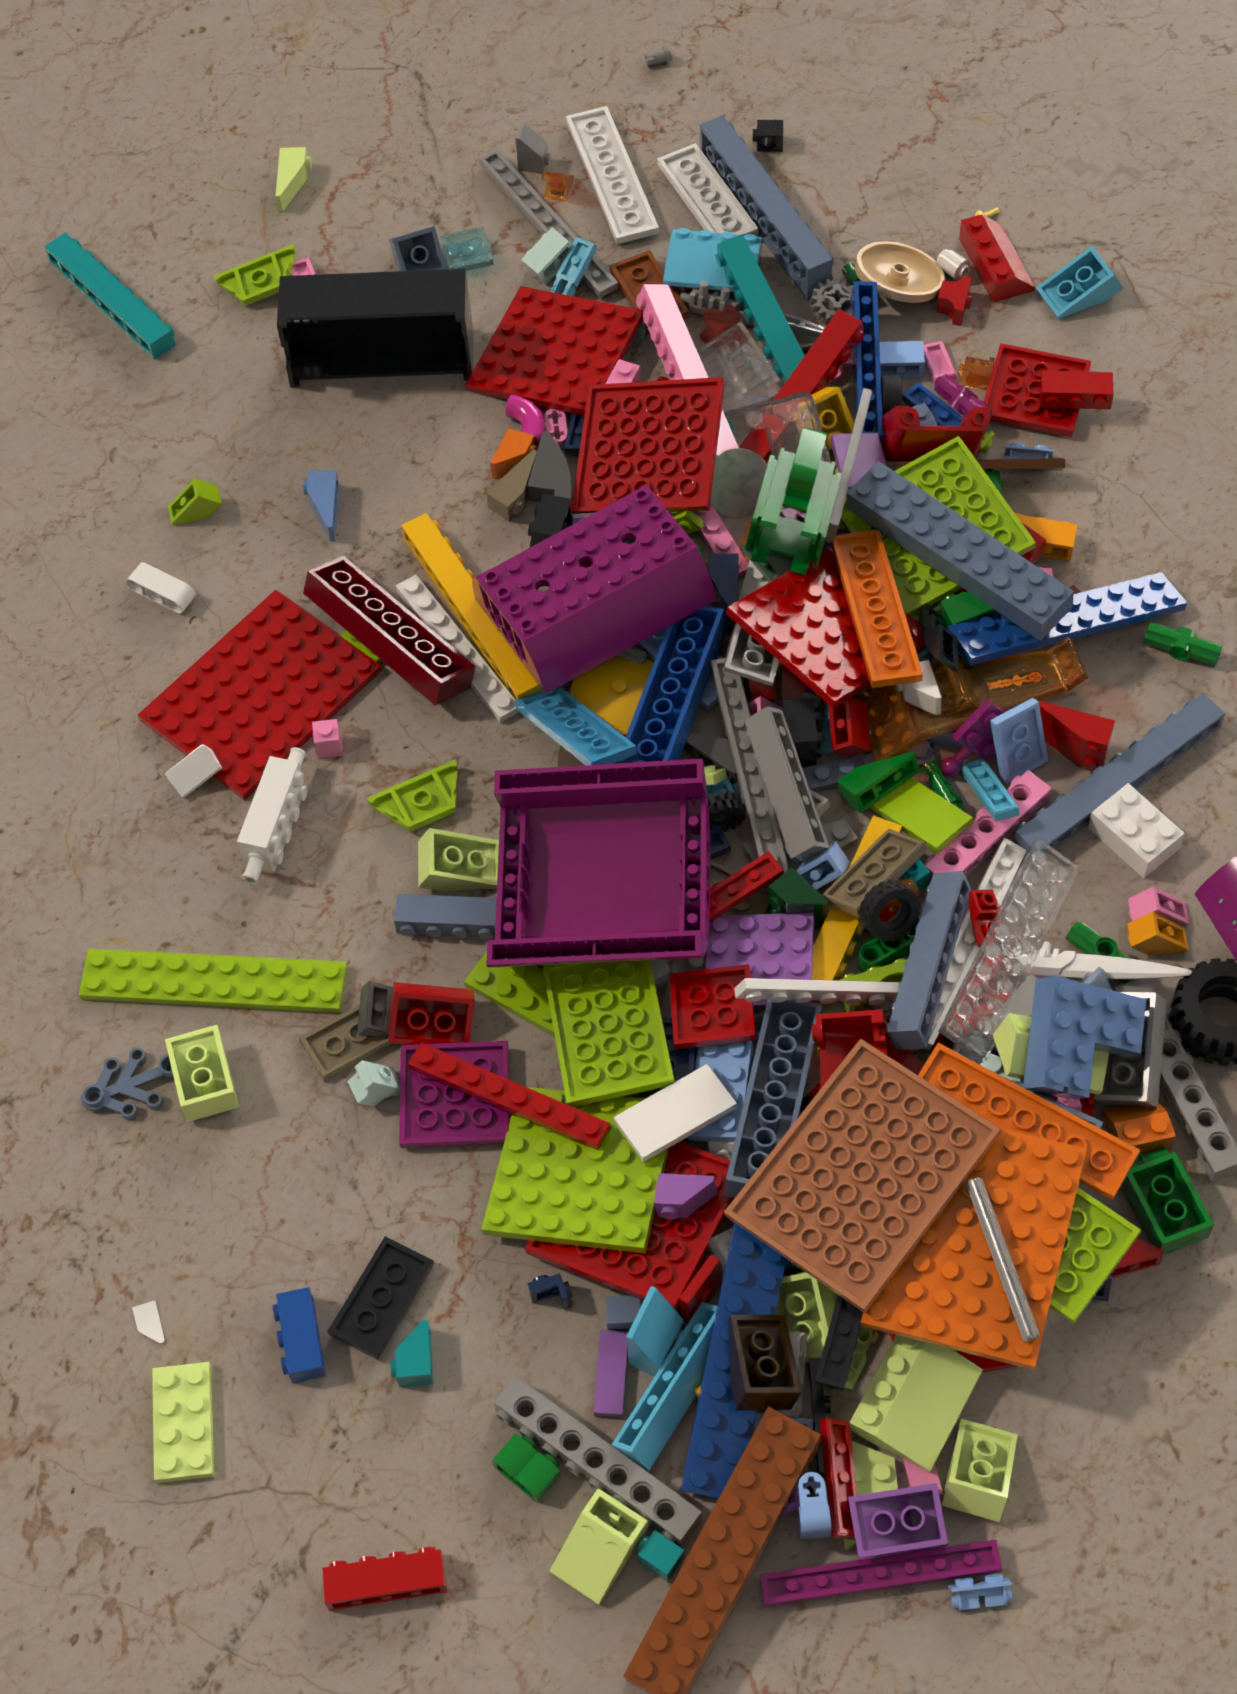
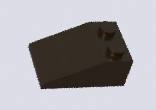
[729,1315,802,1411]

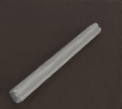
[966,1177,1040,1342]

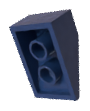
[705,553,739,639]

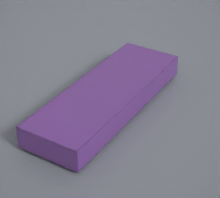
[594,1330,629,1418]

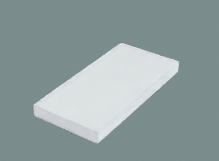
[614,1064,737,1162]

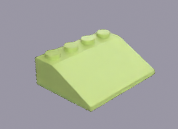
[850,1335,983,1473]

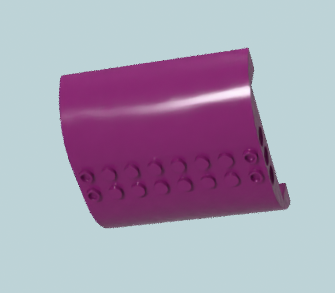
[486,759,710,967]

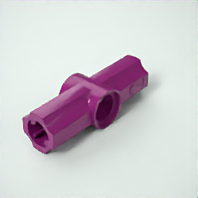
[934,374,992,419]

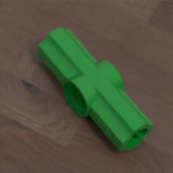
[1143,622,1223,666]
[1065,920,1135,984]

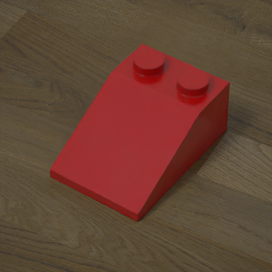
[1039,701,1115,771]

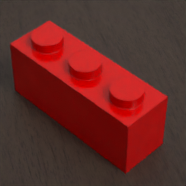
[1039,370,1114,410]

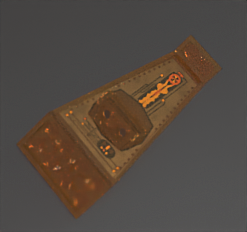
[852,637,1089,761]

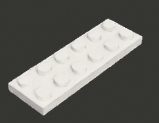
[657,143,758,236]

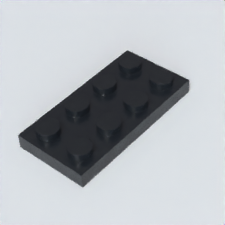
[327,1236,434,1360]

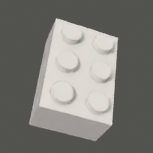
[1088,783,1185,878]

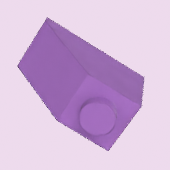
[654,1173,718,1220]

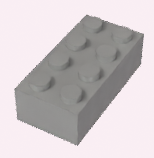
[1094,992,1167,1108]

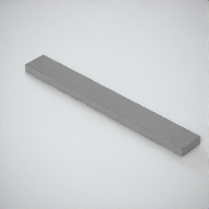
[825,388,872,542]

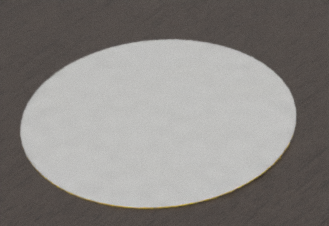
[711,448,767,518]

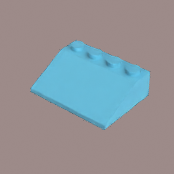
[663,228,762,292]

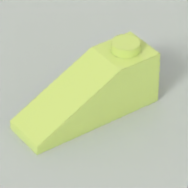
[275,147,312,212]

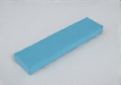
[960,758,1020,822]

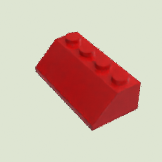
[959,214,1036,303]

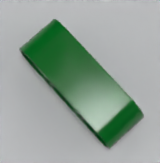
[858,918,920,973]

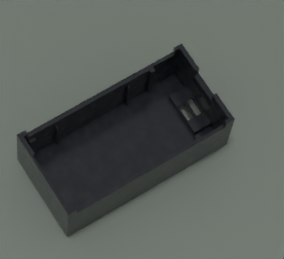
[277,269,474,388]

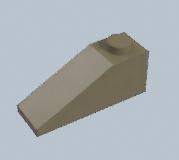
[486,449,537,521]

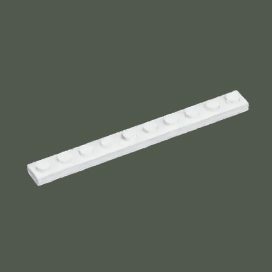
[927,837,1027,1050]

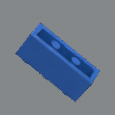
[273,1287,326,1383]

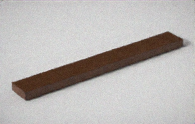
[886,458,1065,471]

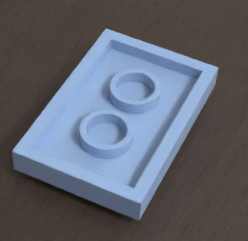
[990,698,1048,784]

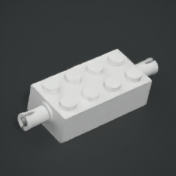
[237,747,308,885]

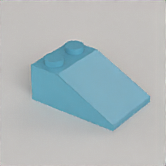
[1036,246,1123,319]
[626,1286,684,1377]

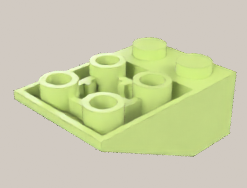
[549,1488,648,1605]

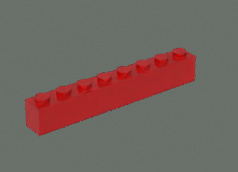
[739,309,865,464]

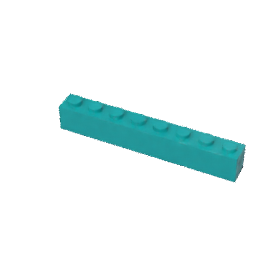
[44,232,176,360]
[715,234,805,387]

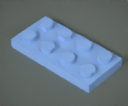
[687,1041,754,1142]

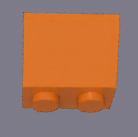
[1101,1103,1176,1154]

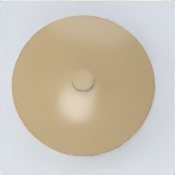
[855,241,945,303]

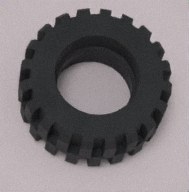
[1169,958,1237,1066]

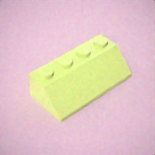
[992,1013,1109,1095]

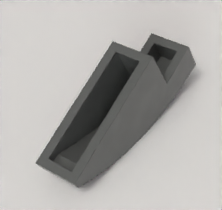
[527,431,573,504]

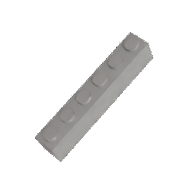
[744,706,829,861]

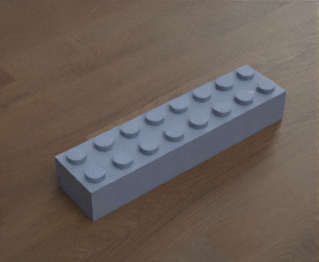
[724,999,822,1198]

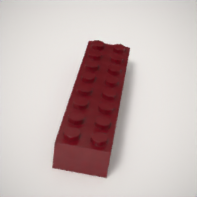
[303,556,476,706]

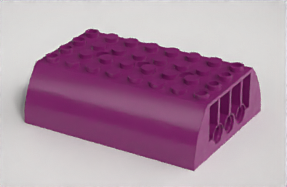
[472,485,717,695]

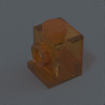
[958,356,995,390]

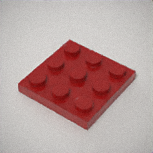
[669,964,756,1050]

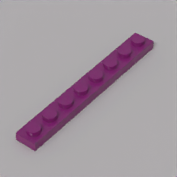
[760,1540,1002,1607]

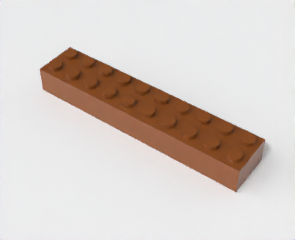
[623,1406,822,1694]

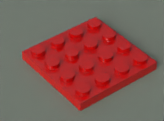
[983,343,1092,437]

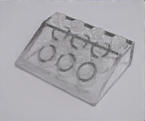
[697,321,783,416]

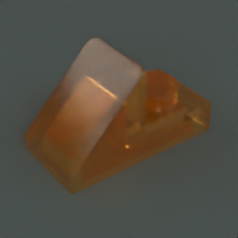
[542,171,574,201]

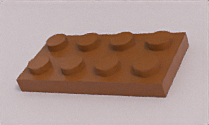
[609,250,689,333]

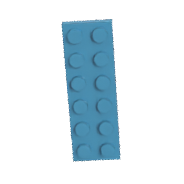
[515,687,637,765]

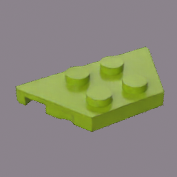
[214,244,297,306]
[367,759,458,832]

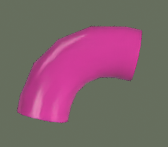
[505,395,546,447]

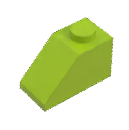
[168,478,222,525]

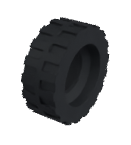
[859,880,921,942]

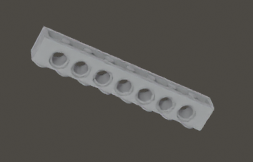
[1114,979,1237,1183]
[494,1375,702,1548]

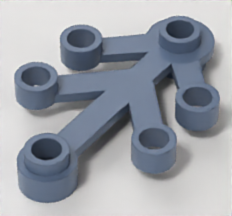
[81,1047,174,1121]

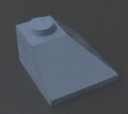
[388,226,447,271]

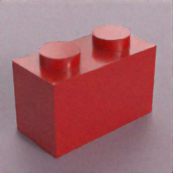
[828,697,871,757]

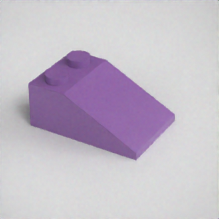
[848,1483,948,1558]

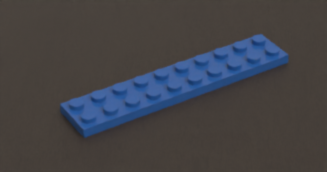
[947,572,1187,666]
[680,1223,786,1499]

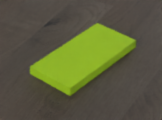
[869,777,974,854]

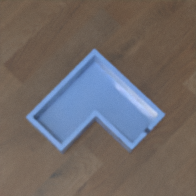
[1023,976,1147,1100]

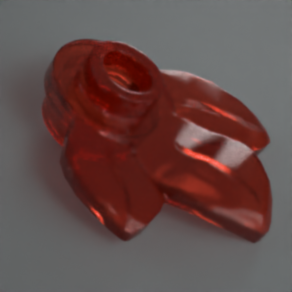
[699,303,741,346]

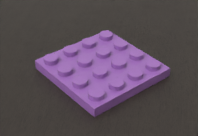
[706,913,815,1011]

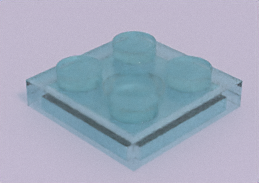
[440,227,494,271]

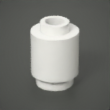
[936,249,970,280]

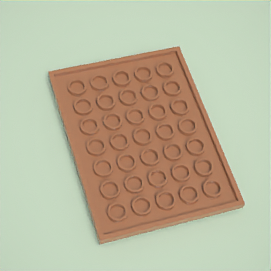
[724,1039,1001,1313]

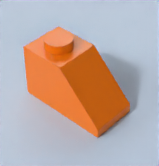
[490,428,538,479]

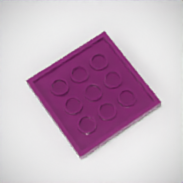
[399,1041,509,1148]

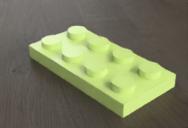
[152,1362,214,1483]

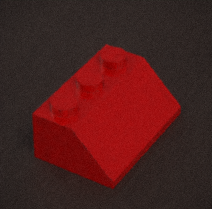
[388,982,475,1045]

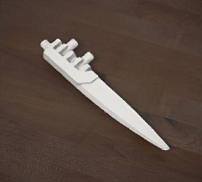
[989,939,1192,979]

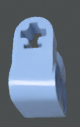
[798,1472,831,1539]

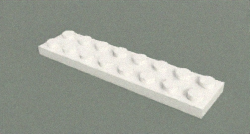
[566,106,659,244]

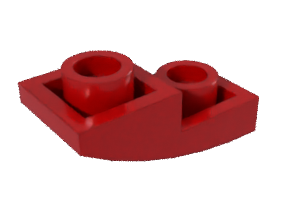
[969,889,1005,947]

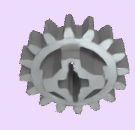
[810,278,853,324]

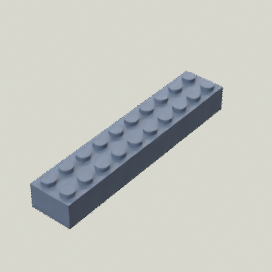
[700,115,834,301]
[847,461,1074,641]

